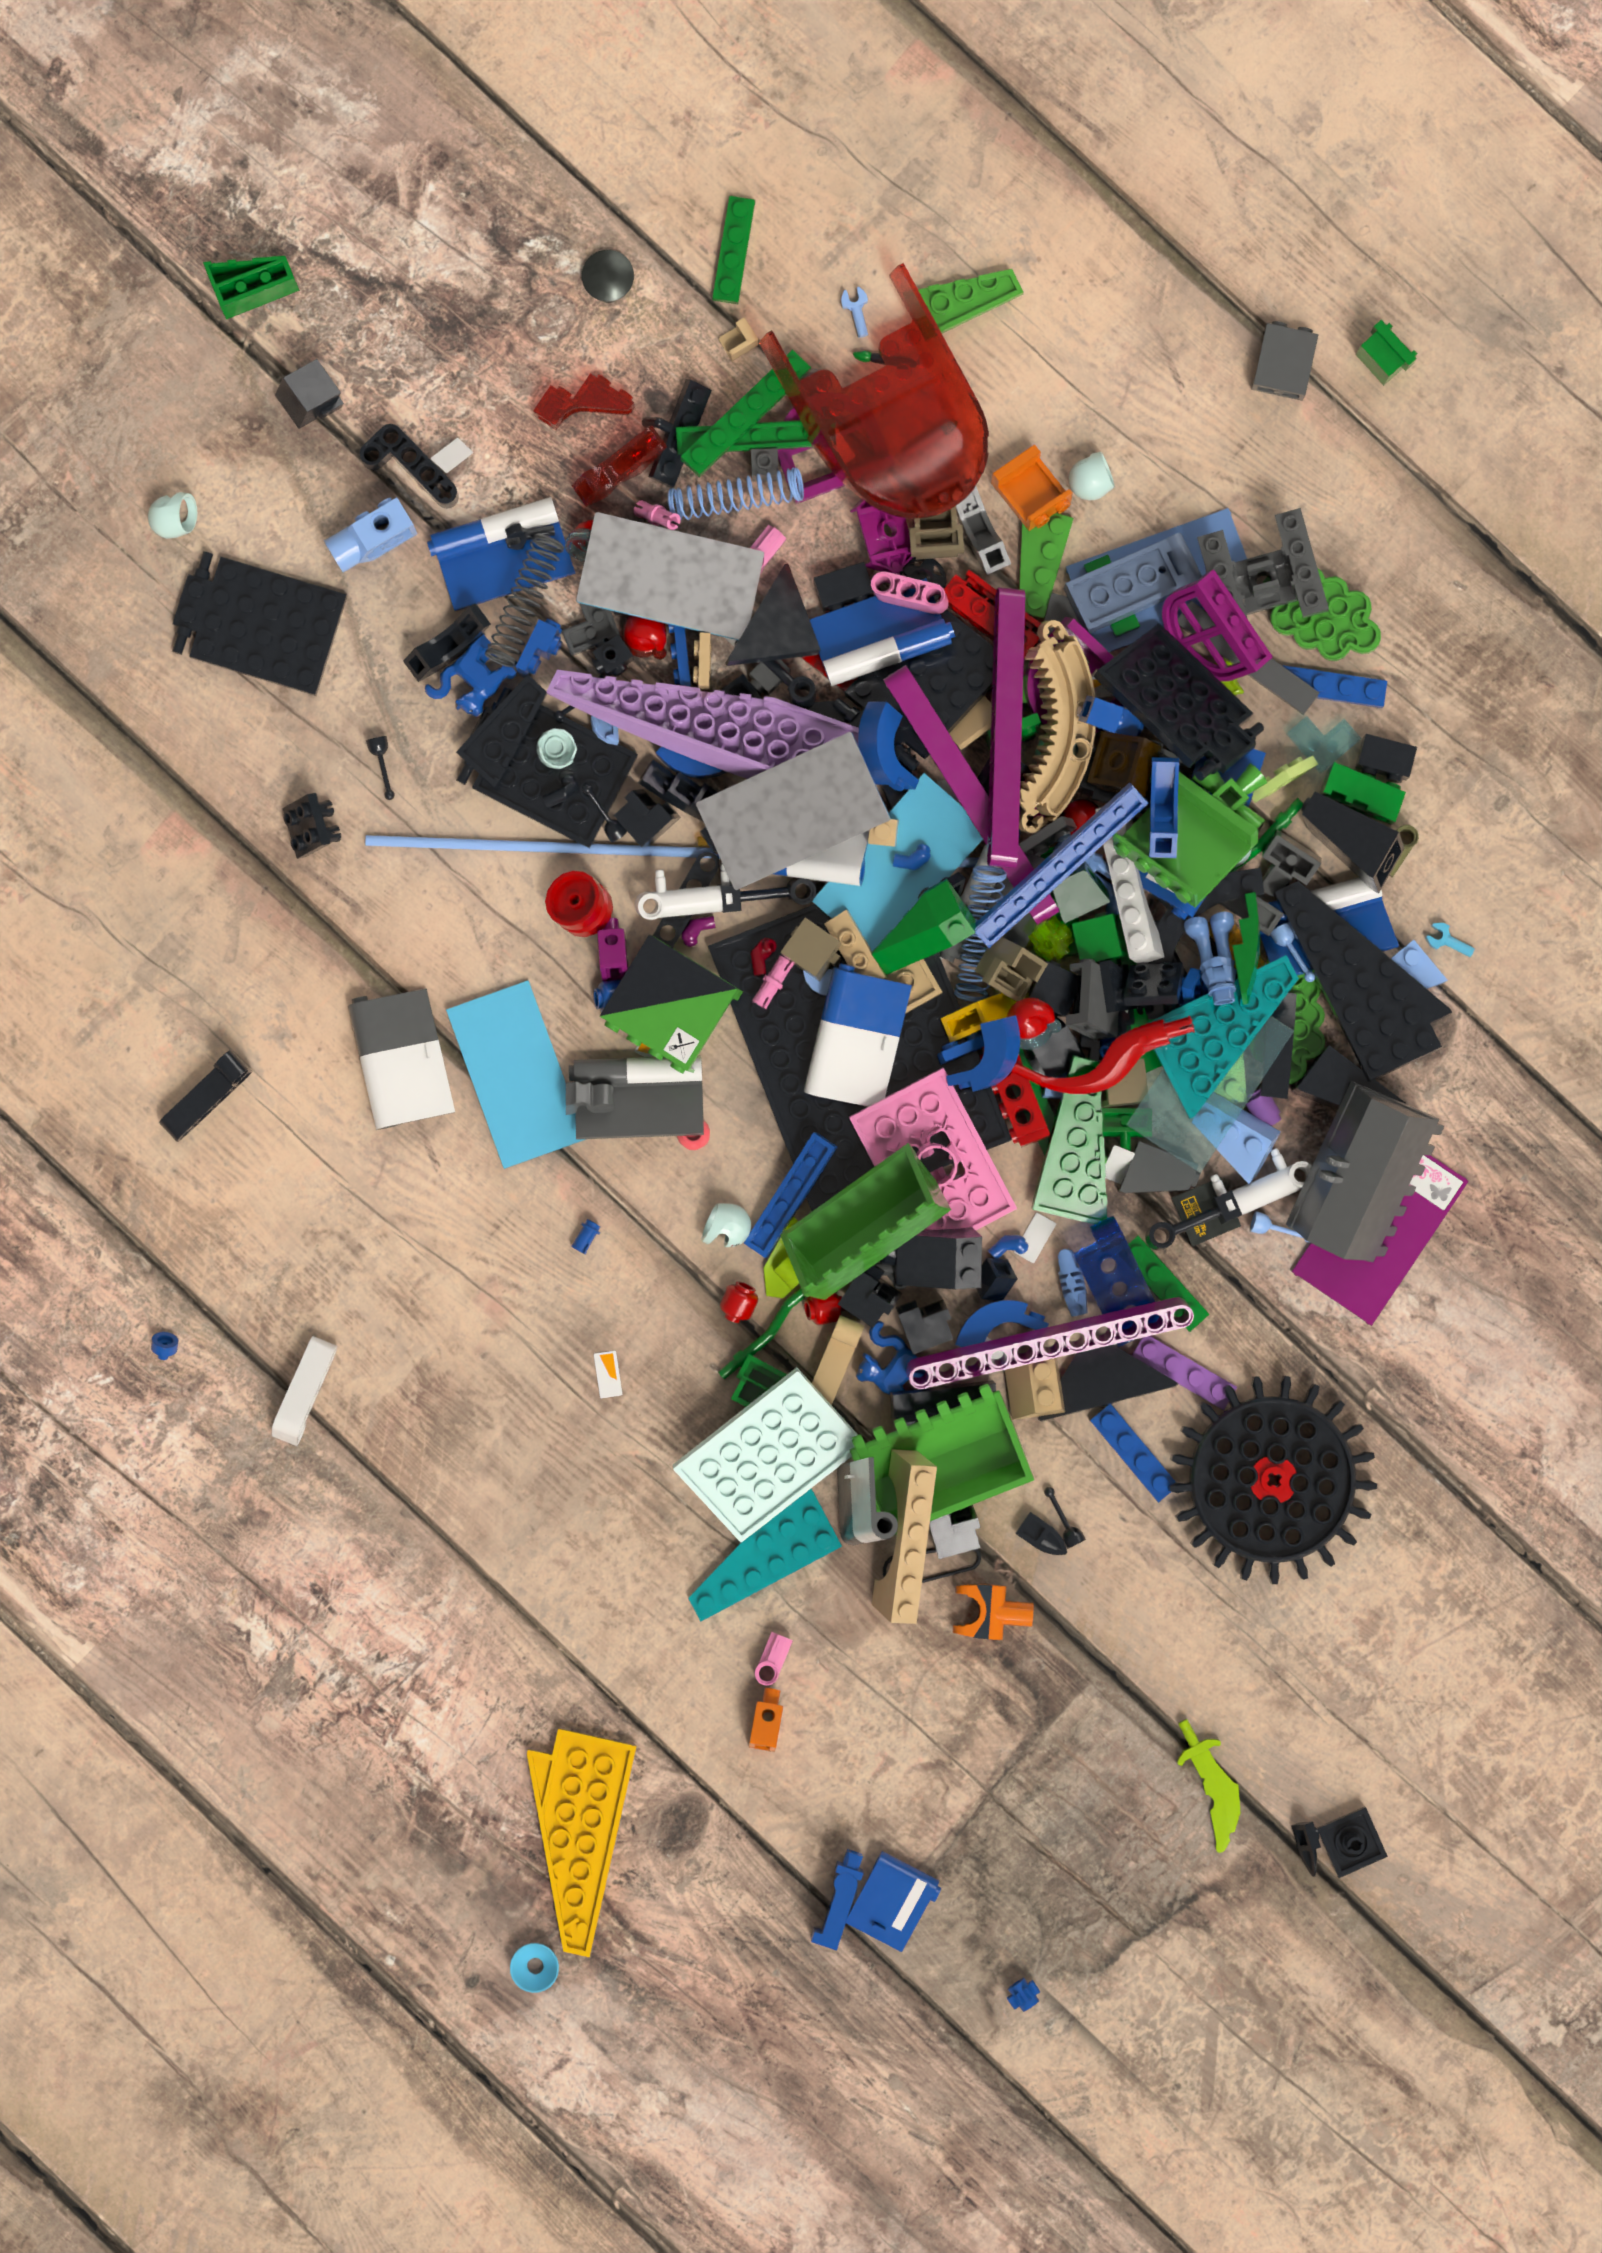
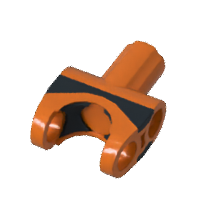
[952,1584,1034,1640]

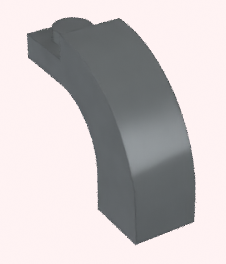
[948,479,1011,575]

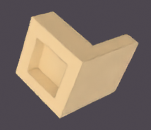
[719,317,759,361]

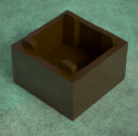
[1087,731,1162,798]

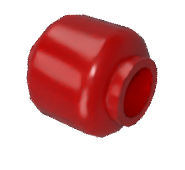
[720,1281,759,1323]
[804,1292,845,1325]

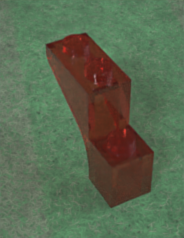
[533,373,635,431]
[571,425,667,507]

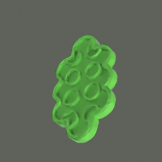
[1263,569,1381,661]
[1249,958,1325,1084]

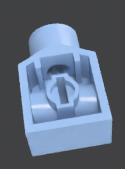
[324,497,418,573]

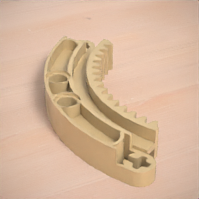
[1019,620,1095,833]

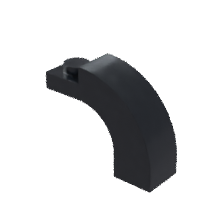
[403,603,491,682]

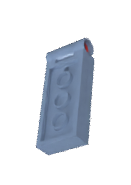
[1063,533,1202,634]

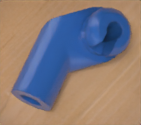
[893,844,931,870]

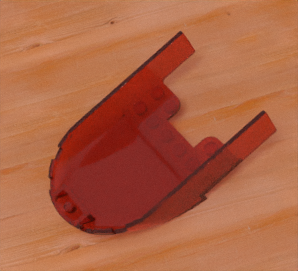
[759,263,989,519]

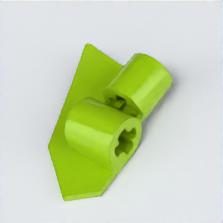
[764,1217,799,1298]

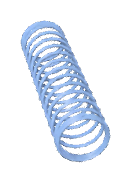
[668,467,804,521]
[954,865,1007,1002]

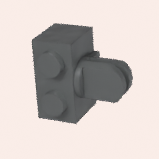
[1262,829,1322,896]

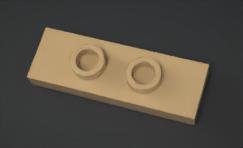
[824,910,887,979]

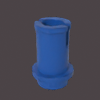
[571,1219,601,1255]

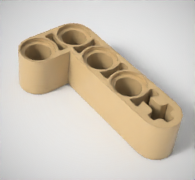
[812,1315,865,1405]

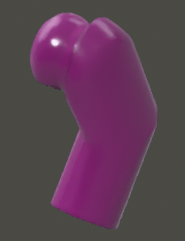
[681,915,716,947]

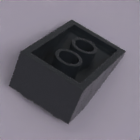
[895,1227,982,1290]

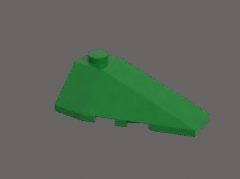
[871,879,976,975]

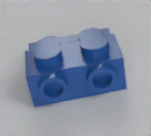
[516,619,563,678]

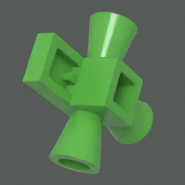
[1192,763,1267,828]

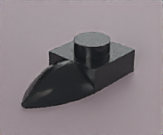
[1015,1512,1068,1555]
[1291,1821,1321,1877]

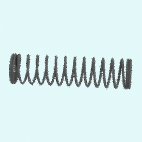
[485,534,564,667]

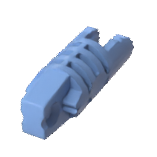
[1057,1249,1088,1317]

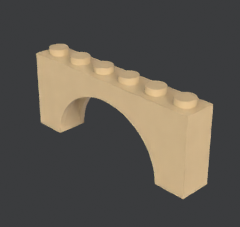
[872,1449,937,1624]

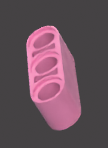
[871,572,948,614]

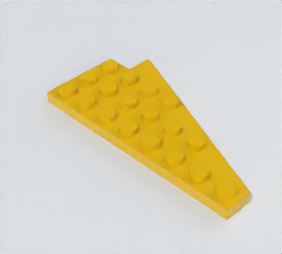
[527,1728,637,1957]

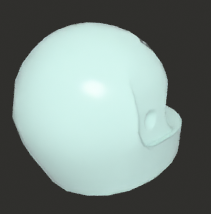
[1068,452,1115,500]
[148,492,198,539]
[701,1203,751,1247]

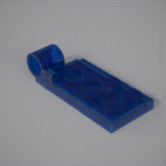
[1073,1215,1159,1348]

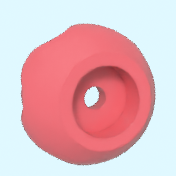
[677,1121,710,1150]

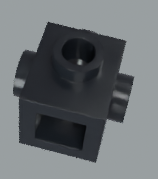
[592,634,634,677]

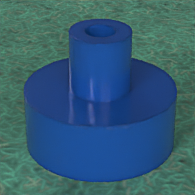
[151,1332,179,1360]

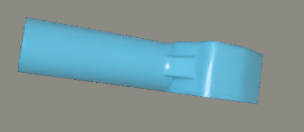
[1425,923,1475,957]

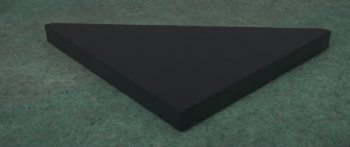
[725,563,821,666]
[1038,1345,1179,1422]

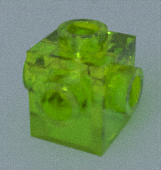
[1028,916,1074,961]

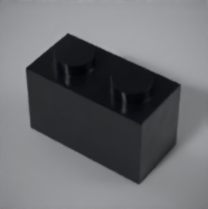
[814,562,874,612]
[1355,734,1417,783]

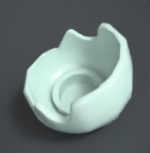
[536,728,577,769]

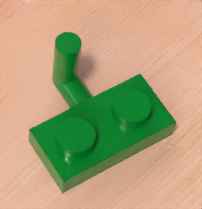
[1101,1108,1152,1151]

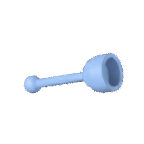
[1270,923,1315,982]
[1250,1211,1308,1242]

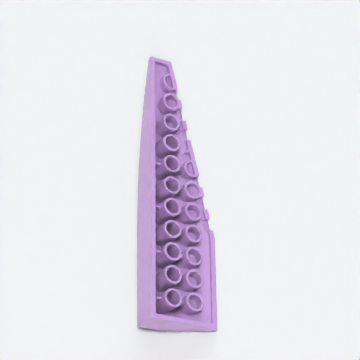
[547,670,859,779]

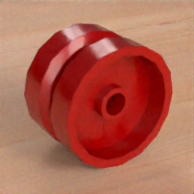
[545,871,613,937]

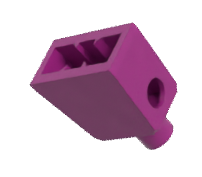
[597,918,628,981]

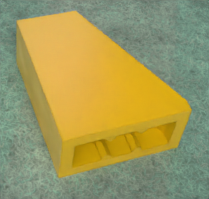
[941,993,1016,1043]

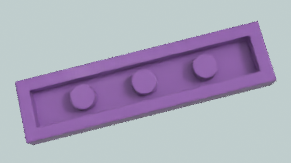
[1132,1336,1237,1410]

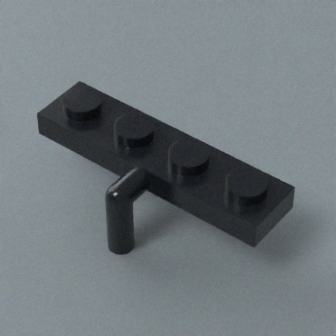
[642,379,712,488]

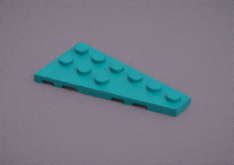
[688,1488,842,1622]

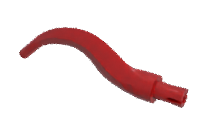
[1011,1016,1195,1094]

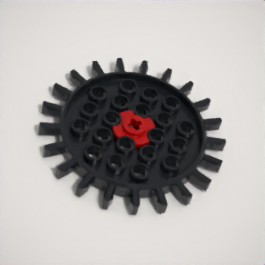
[1168,1376,1377,1584]

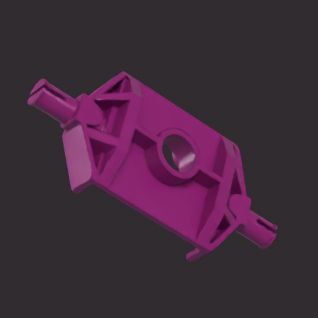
[850,475,913,575]

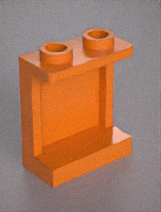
[991,444,1073,531]

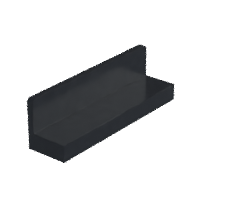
[890,1380,996,1426]

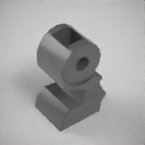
[566,1081,615,1115]

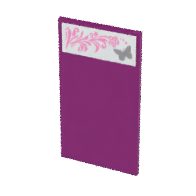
[1291,1155,1469,1326]

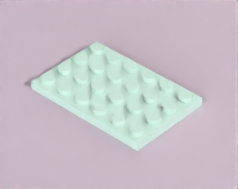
[673,1367,858,1542]

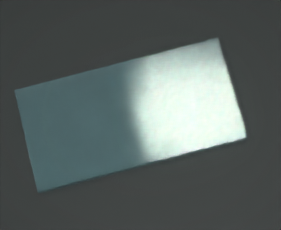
[1126,1016,1294,1173]

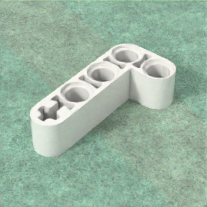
[272,1336,338,1446]

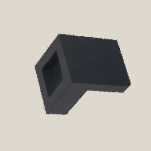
[976,1258,1018,1300]

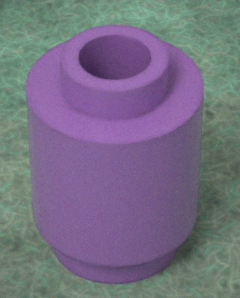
[1245,1088,1282,1126]

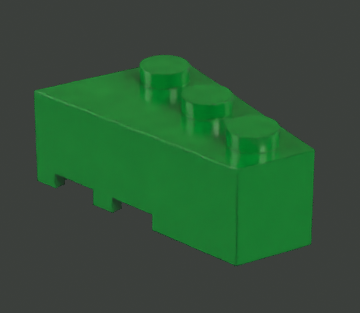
[203,256,300,320]
[1320,762,1406,825]

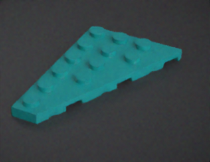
[1147,955,1299,1120]

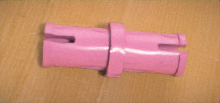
[634,500,680,530]
[752,955,794,1009]

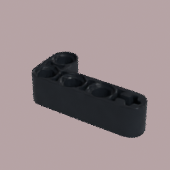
[359,424,459,509]
[159,1050,252,1142]

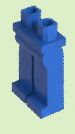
[811,1849,864,1951]

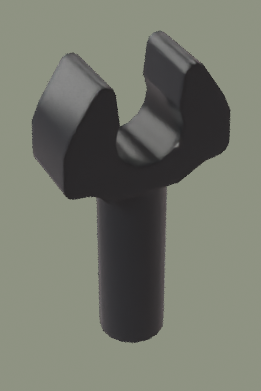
[505,523,555,550]

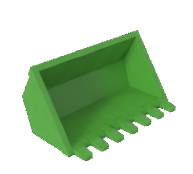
[780,1143,951,1300]
[849,1384,1034,1535]

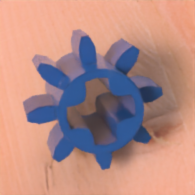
[1007,1978,1040,2012]

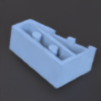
[1391,940,1448,989]
[1192,1092,1281,1184]

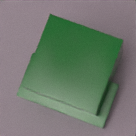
[1356,319,1418,386]
[1072,912,1126,965]
[731,1354,787,1407]

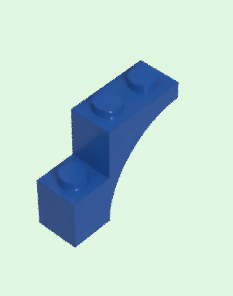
[1078,695,1144,736]
[1149,757,1179,858]

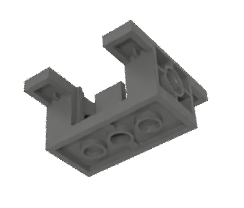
[1197,508,1329,619]

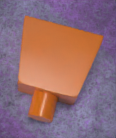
[749,1688,783,1752]

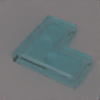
[1286,716,1362,774]

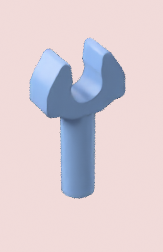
[841,287,868,338]

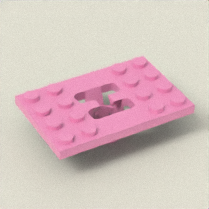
[849,1067,1017,1231]

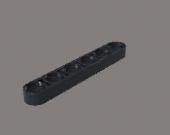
[652,852,719,948]

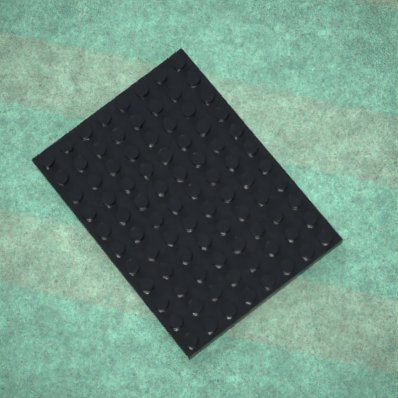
[708,904,1012,1211]

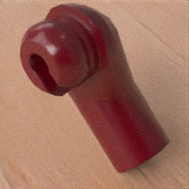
[751,938,777,976]

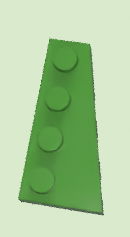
[906,269,1024,340]
[1019,513,1074,620]

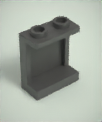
[1251,321,1319,401]
[1065,959,1119,1040]

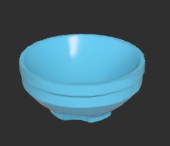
[510,1943,559,1993]

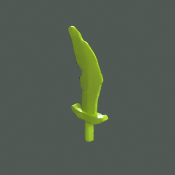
[1177,1719,1241,1853]

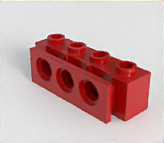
[939,570,1041,661]
[979,1046,1051,1148]

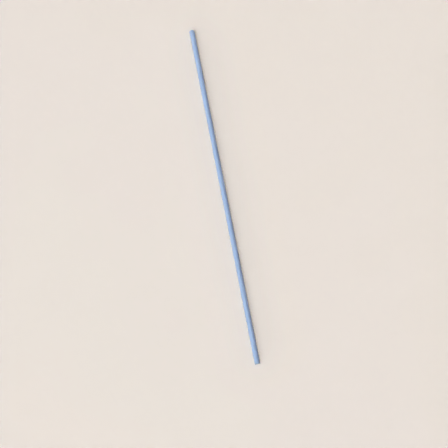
[365,835,1099,872]

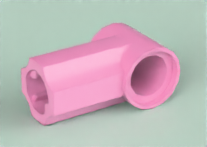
[750,525,786,574]
[755,1632,793,1686]

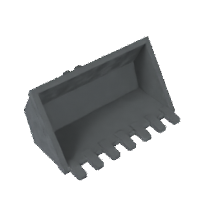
[1286,1081,1444,1262]

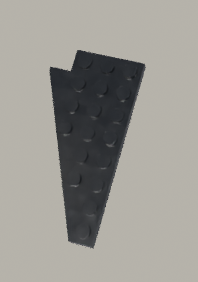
[1274,881,1452,1082]

